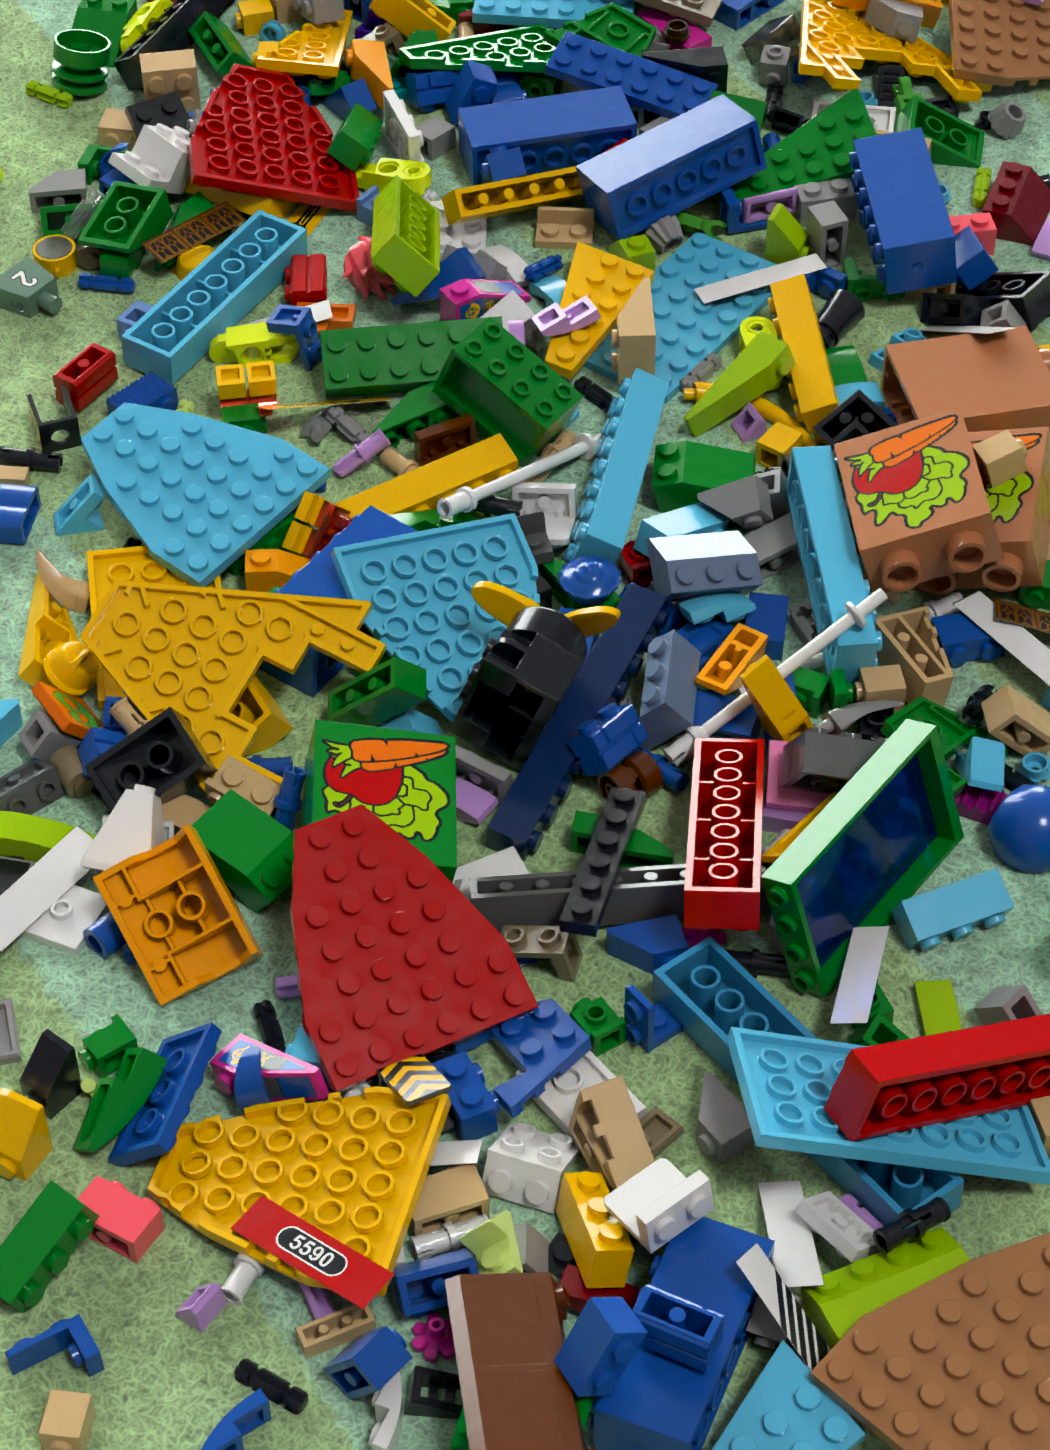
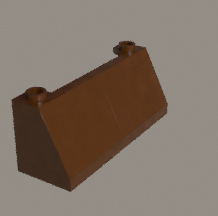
[444,1272,597,1450]

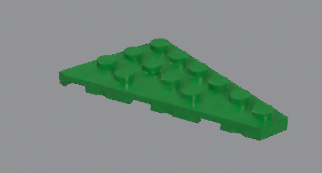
[399,23,556,73]
[717,88,877,203]

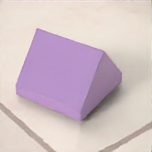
[730,402,767,443]
[174,1283,227,1333]

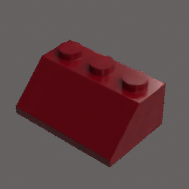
[982,161,1050,246]

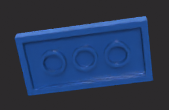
[108,1022,222,1167]

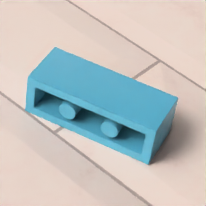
[633,502,729,558]
[891,868,1014,951]

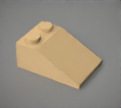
[611,278,656,384]

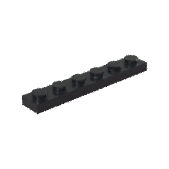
[559,787,646,937]

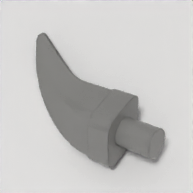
[302,404,339,442]
[814,700,904,735]

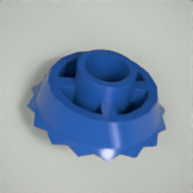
[557,554,622,605]

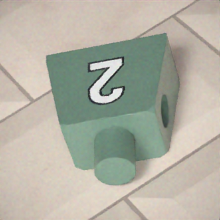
[0,256,62,319]

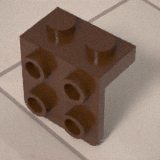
[414,413,476,467]

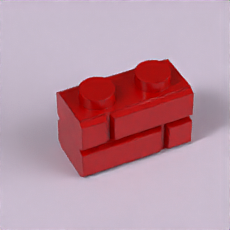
[285,254,327,306]
[52,343,118,412]

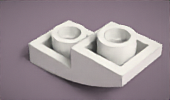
[477,244,529,287]
[368,1372,403,1450]

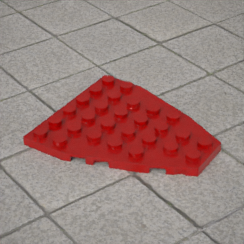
[188,63,359,212]
[290,804,539,1093]

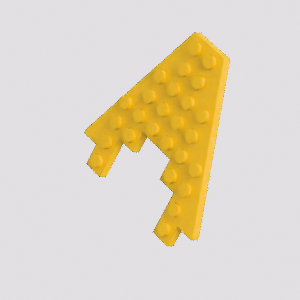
[798,0,993,104]
[80,580,387,816]

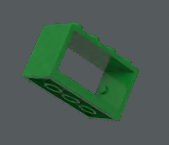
[432,316,583,467]

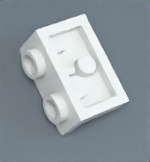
[795,1191,880,1263]

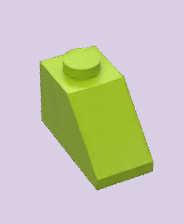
[765,203,811,264]
[608,234,656,271]

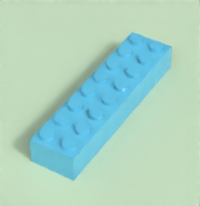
[121,210,308,385]
[563,368,670,563]
[785,445,883,686]

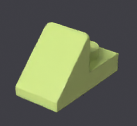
[459,1209,523,1274]

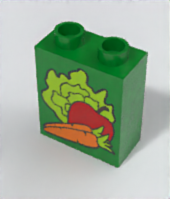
[302,719,457,883]

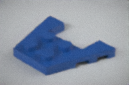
[449,998,592,1118]

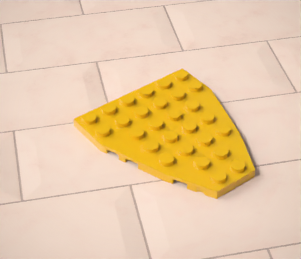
[147,1086,451,1296]

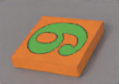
[31,681,103,740]

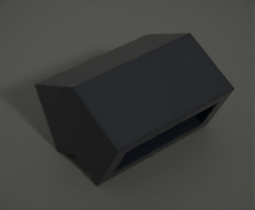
[768,105,810,134]

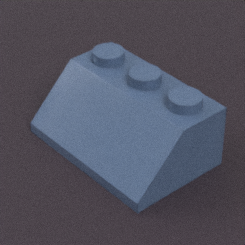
[646,530,763,603]
[639,629,701,751]

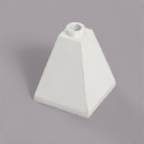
[80,784,165,874]

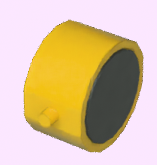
[32,234,78,278]

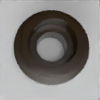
[664,19,690,44]

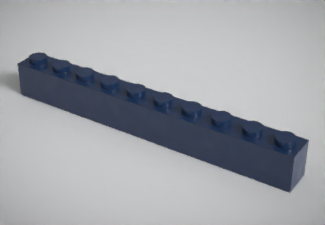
[486,583,670,861]

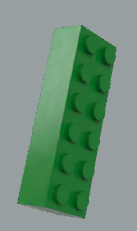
[320,316,503,398]

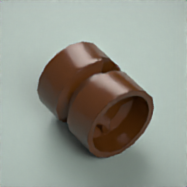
[597,750,664,800]

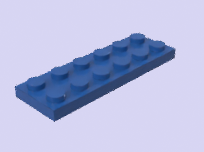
[545,31,718,119]

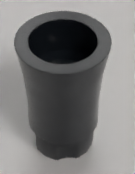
[817,289,865,349]

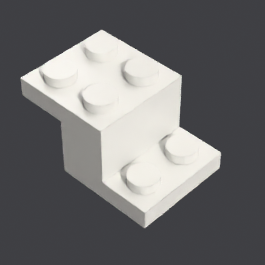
[108,123,191,195]

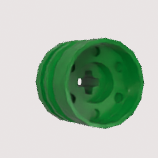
[51,29,111,96]

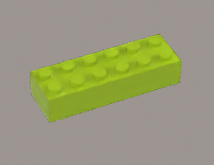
[371,175,440,297]

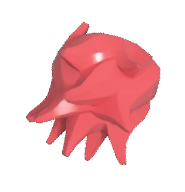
[343,236,396,301]

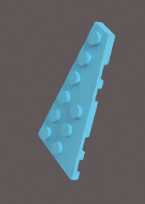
[712,1340,866,1450]

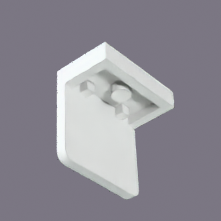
[512,482,578,548]
[482,1122,580,1214]
[604,1158,714,1254]

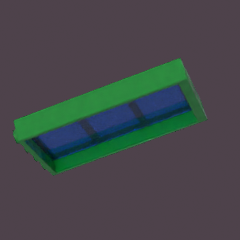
[761,719,964,997]

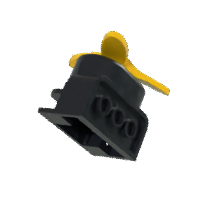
[449,581,621,772]

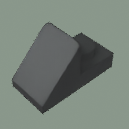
[516,511,554,565]

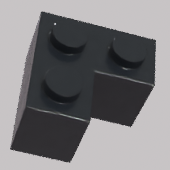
[812,389,897,450]

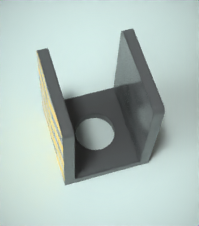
[377,1053,455,1132]

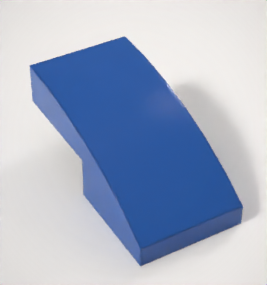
[201,1389,271,1450]

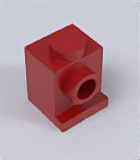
[619,540,653,587]

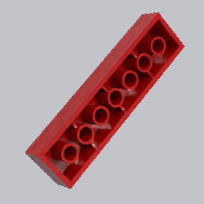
[684,738,765,931]
[824,1014,1050,1141]

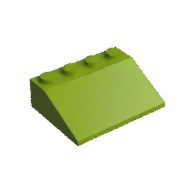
[801,1226,970,1349]

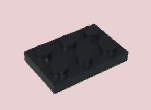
[125,91,191,139]

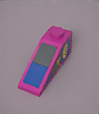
[439,278,531,321]
[209,1033,329,1101]

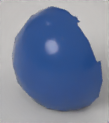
[988,784,1050,873]

